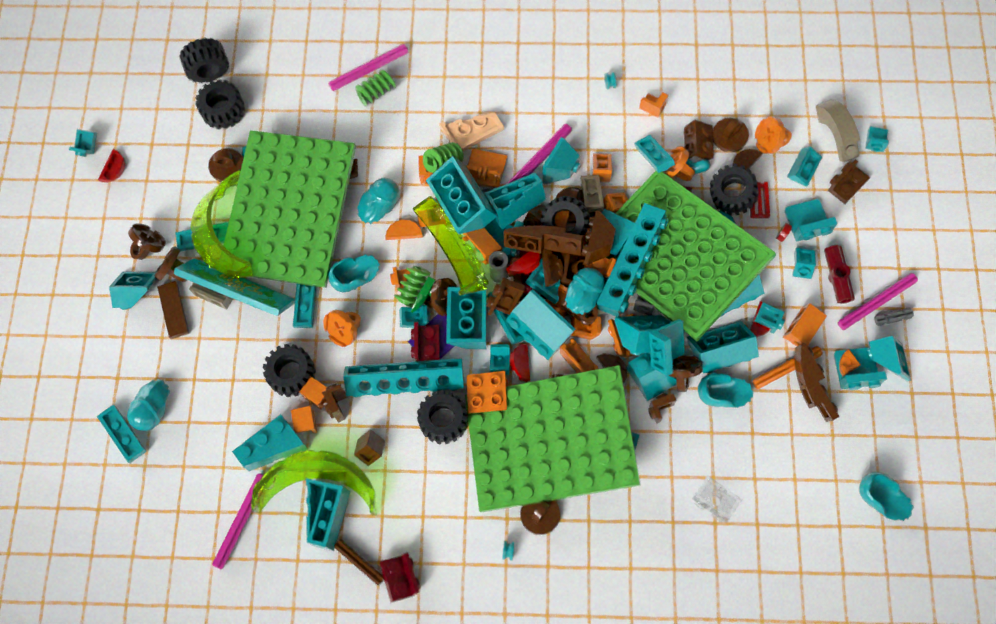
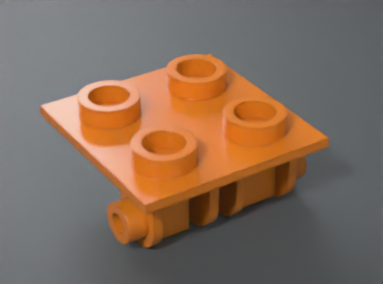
[466,148,507,188]
[467,371,508,414]

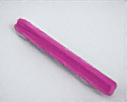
[329,44,408,91]
[507,124,572,184]
[838,273,918,330]
[212,473,268,569]

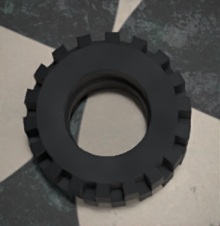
[179,38,229,83]
[195,79,245,129]
[710,164,759,216]
[540,196,590,236]
[263,344,316,397]
[417,391,468,444]

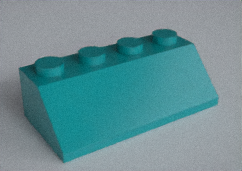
[426,156,497,234]

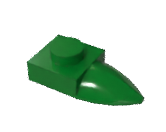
[411,276,436,313]

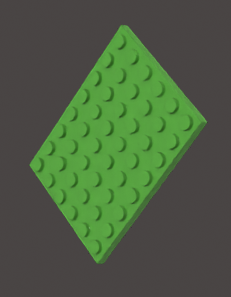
[218,130,356,288]
[583,171,776,341]
[465,366,641,513]

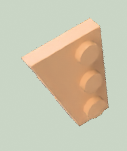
[439,113,504,151]

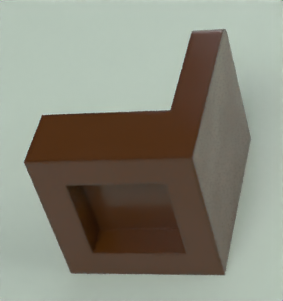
[354,430,385,466]

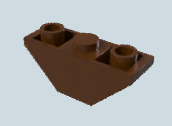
[582,210,616,265]

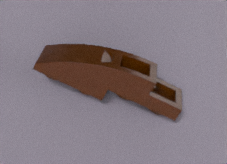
[504,226,583,256]
[794,343,840,422]

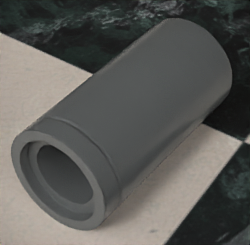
[489,251,509,283]

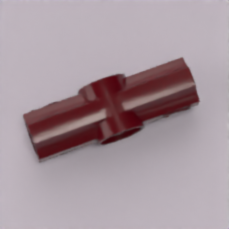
[824,245,855,304]

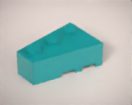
[484,173,546,229]
[232,414,308,471]
[306,478,351,551]

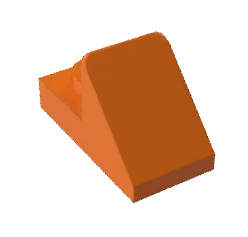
[592,153,612,182]

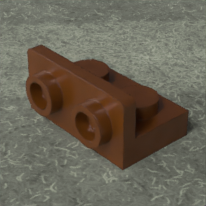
[828,159,870,205]

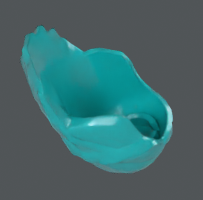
[357,178,400,224]
[328,254,380,293]
[565,267,605,315]
[698,373,753,408]
[127,379,170,431]
[859,472,913,521]

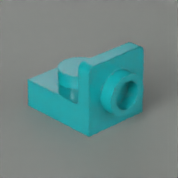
[865,126,889,152]
[792,248,816,279]
[754,302,785,334]

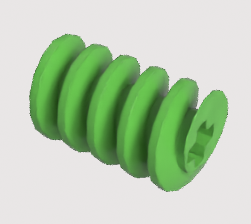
[356,70,396,106]
[423,142,464,173]
[394,265,431,308]

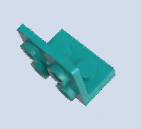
[649,319,685,376]

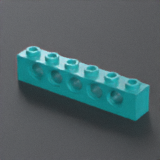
[597,203,668,317]
[343,358,464,397]

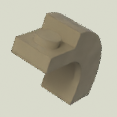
[815,100,860,162]

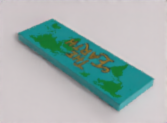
[174,258,295,316]

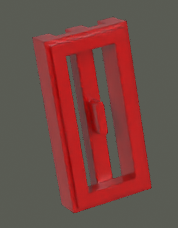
[750,182,770,218]

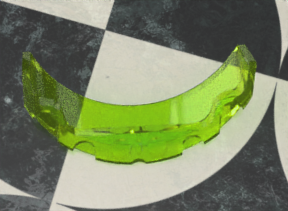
[191,170,253,278]
[413,196,489,295]
[251,450,377,516]

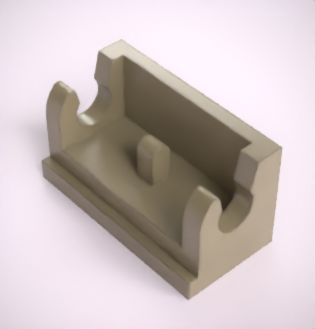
[580,175,604,214]
[189,282,233,310]

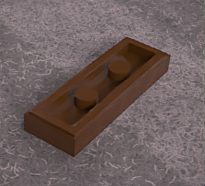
[157,281,189,339]

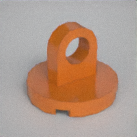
[755,117,792,154]
[662,146,695,181]
[323,310,361,347]

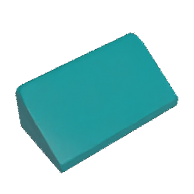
[787,146,822,186]

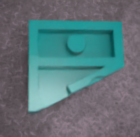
[525,258,560,304]

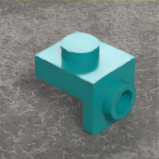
[69,129,97,157]
[399,305,430,328]
[490,344,510,375]

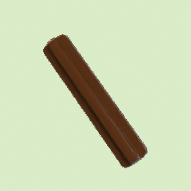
[334,539,384,586]

